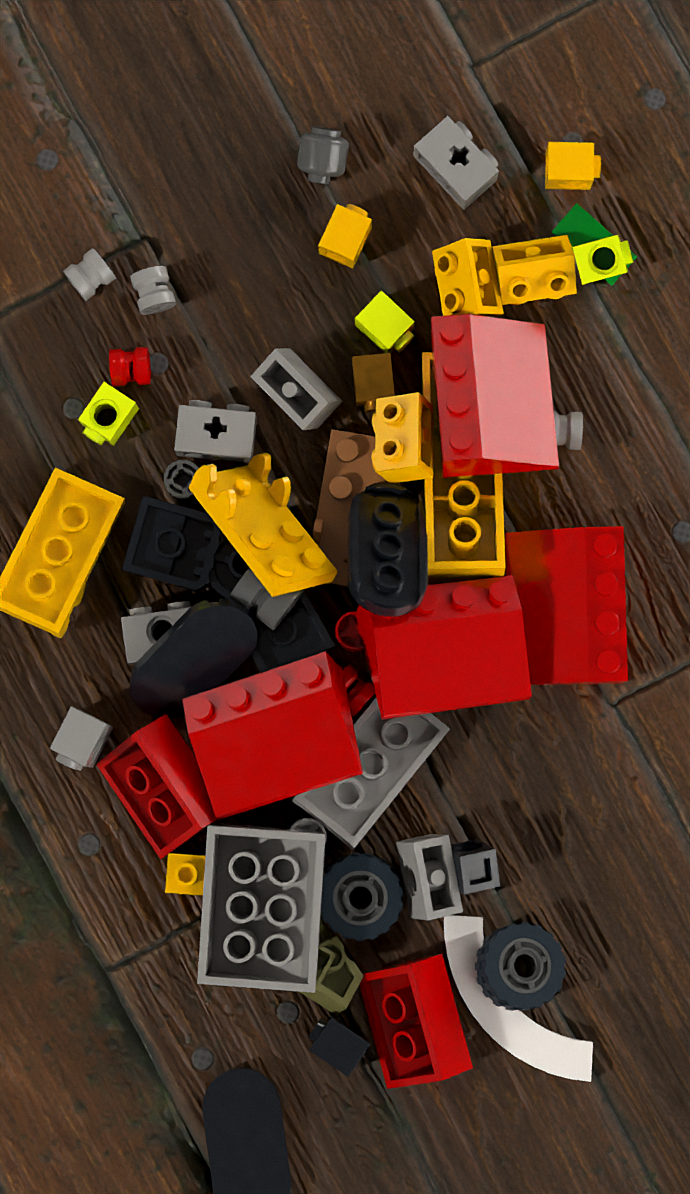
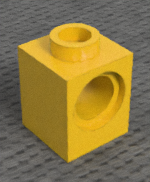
[545,142,601,190]
[318,204,372,269]
[165,853,206,895]

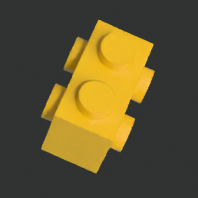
[492,235,577,305]
[432,238,504,317]
[371,392,434,483]

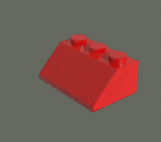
[96,714,218,859]
[359,954,473,1089]

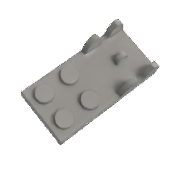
[292,698,450,850]

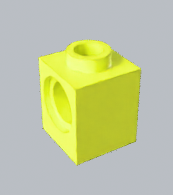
[573,234,633,285]
[355,291,415,353]
[78,382,139,446]

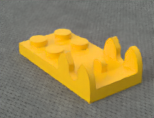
[188,453,338,597]
[0,467,125,638]

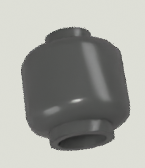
[297,126,349,184]

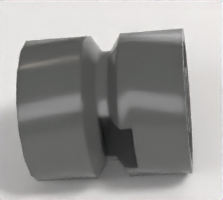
[229,568,303,630]

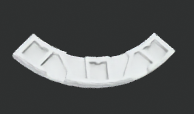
[444,915,593,1082]

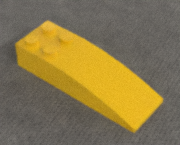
[422,352,505,584]

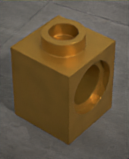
[352,353,395,413]

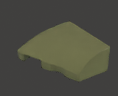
[298,913,363,1015]

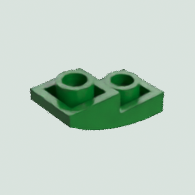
[552,203,637,285]

